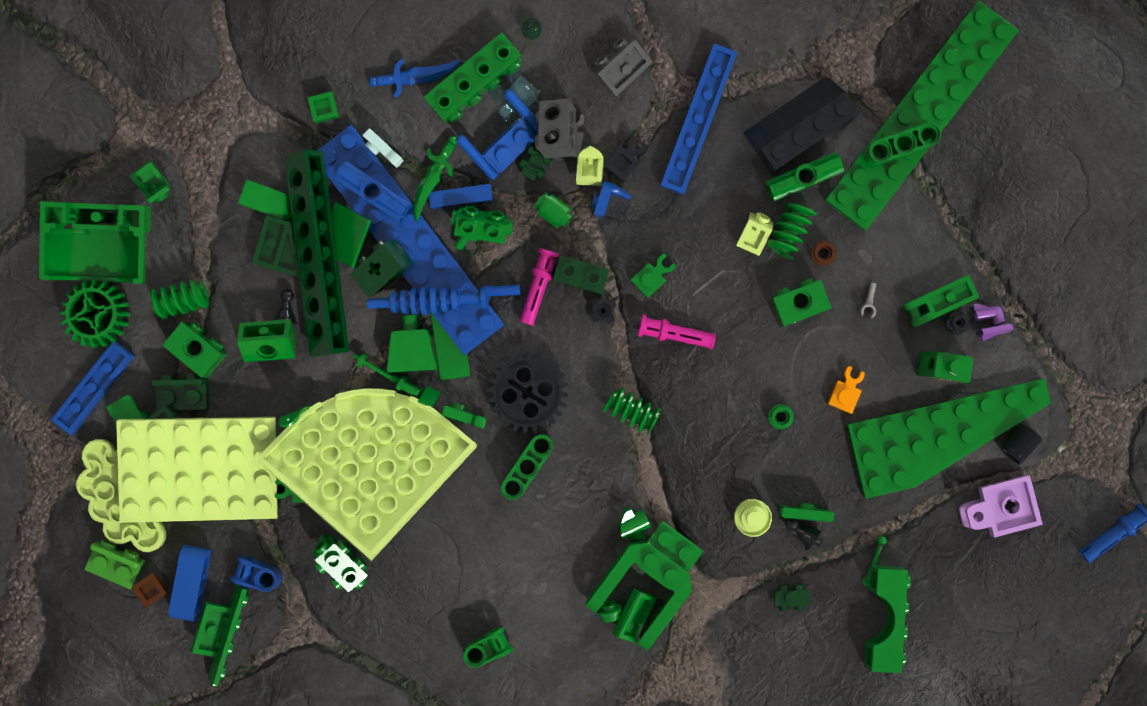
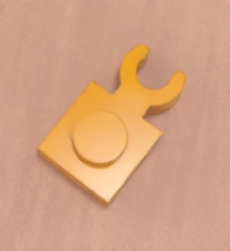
[827,366,865,414]

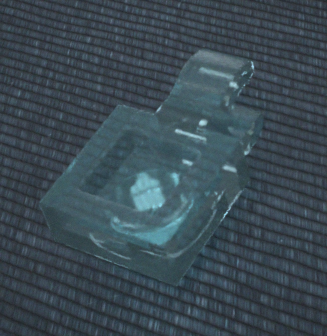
[499,76,540,121]

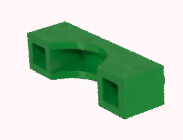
[864,565,911,673]

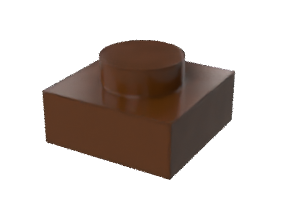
[131,572,169,608]

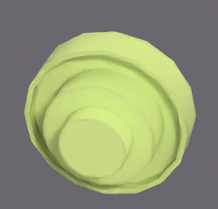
[734,499,772,537]

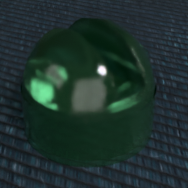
[522,18,542,40]

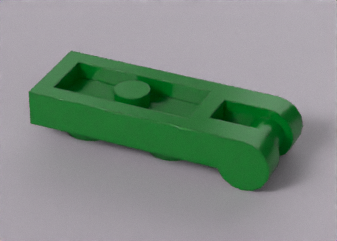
[903,275,979,328]

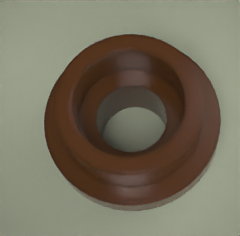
[810,241,836,266]

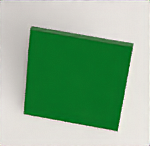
[331,202,371,268]

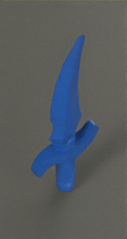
[368,59,461,98]

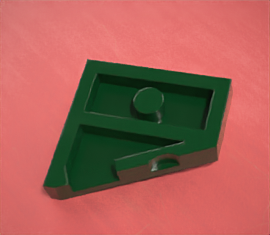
[252,215,300,278]

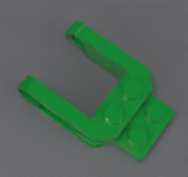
[585,520,703,651]

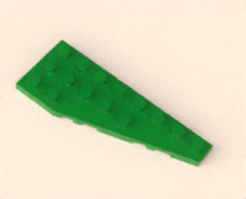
[846,379,1051,499]

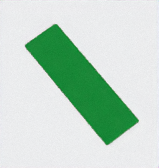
[430,311,470,380]

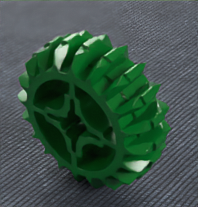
[59,279,131,348]

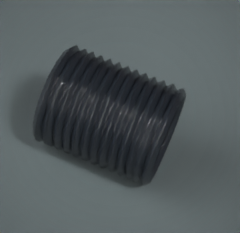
[1000,423,1042,465]

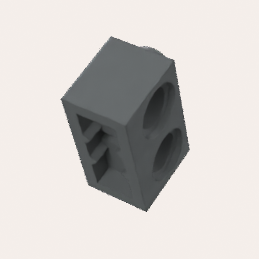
[535,98,576,159]

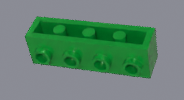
[424,32,522,125]

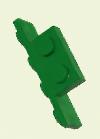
[190,584,248,687]

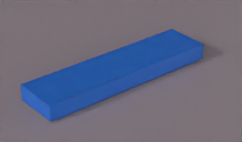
[51,341,135,435]

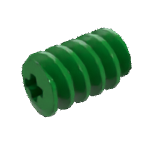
[767,203,817,260]
[150,279,209,319]
[602,387,660,437]

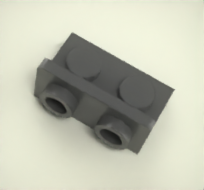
[590,37,653,96]

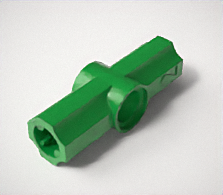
[765,152,844,202]

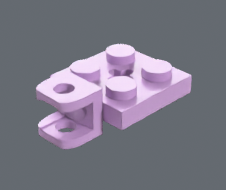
[958,475,1043,538]

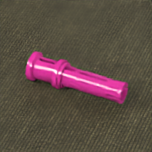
[519,248,560,326]
[637,314,716,349]

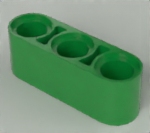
[864,123,941,166]
[501,434,553,500]

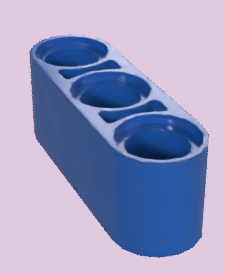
[169,545,211,622]

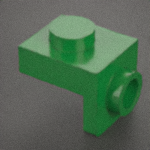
[129,160,170,204]

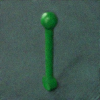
[863,536,887,587]

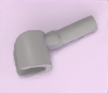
[859,283,876,318]

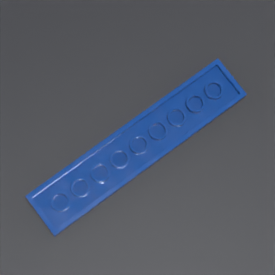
[317,124,504,355]

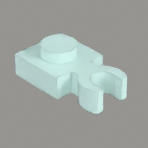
[363,128,404,168]

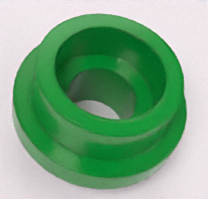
[768,404,794,429]
[597,601,622,623]

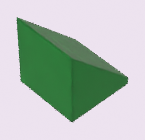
[418,386,441,408]

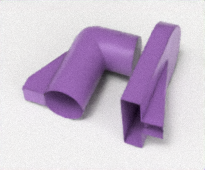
[972,304,1014,342]

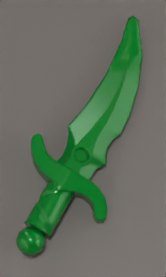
[414,136,457,222]

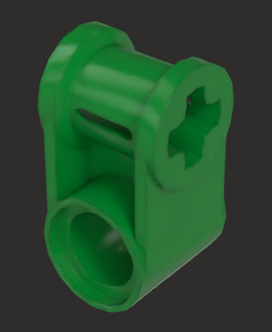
[463,626,514,668]

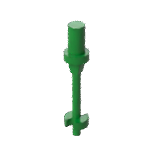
[352,353,422,398]

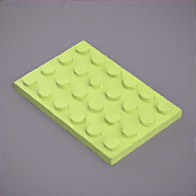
[116,417,278,523]

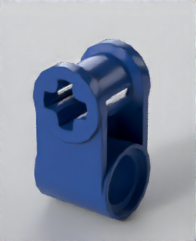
[230,555,283,592]

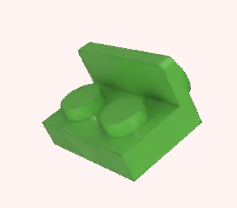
[84,539,146,590]

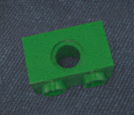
[770,278,832,327]
[237,319,297,362]
[162,321,228,378]

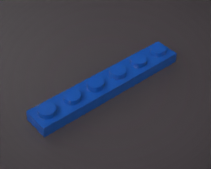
[660,43,737,195]

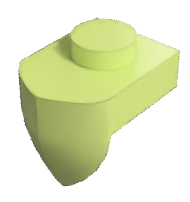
[576,146,604,186]

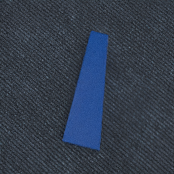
[429,184,494,209]

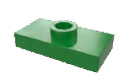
[779,503,834,522]
[612,588,657,643]

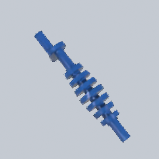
[367,285,521,315]

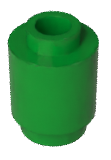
[534,192,573,229]

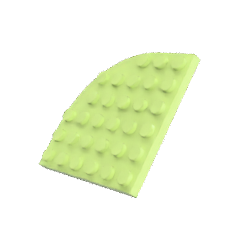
[256,389,477,561]

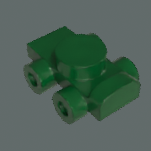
[519,145,554,182]
[774,584,810,611]

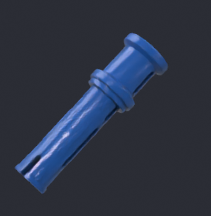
[1078,503,1147,564]

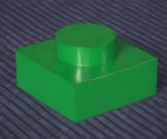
[307,91,340,124]

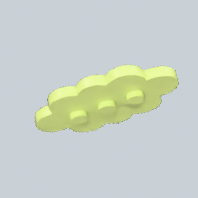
[76,439,166,552]

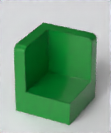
[106,395,150,425]

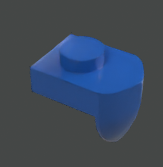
[591,181,631,219]

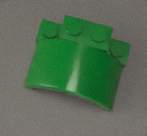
[39,201,151,284]

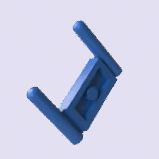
[456,89,539,180]

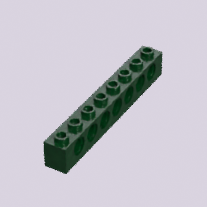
[284,150,349,357]

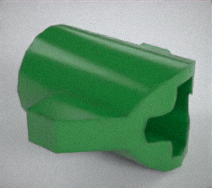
[617,507,651,540]

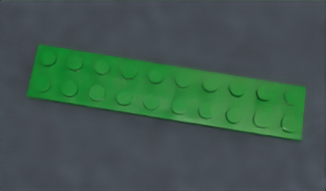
[824,0,1019,231]

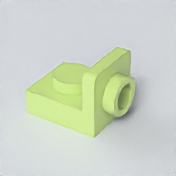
[736,212,773,256]

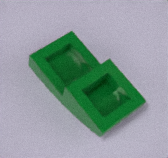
[238,180,292,222]

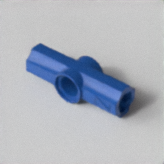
[334,161,411,222]

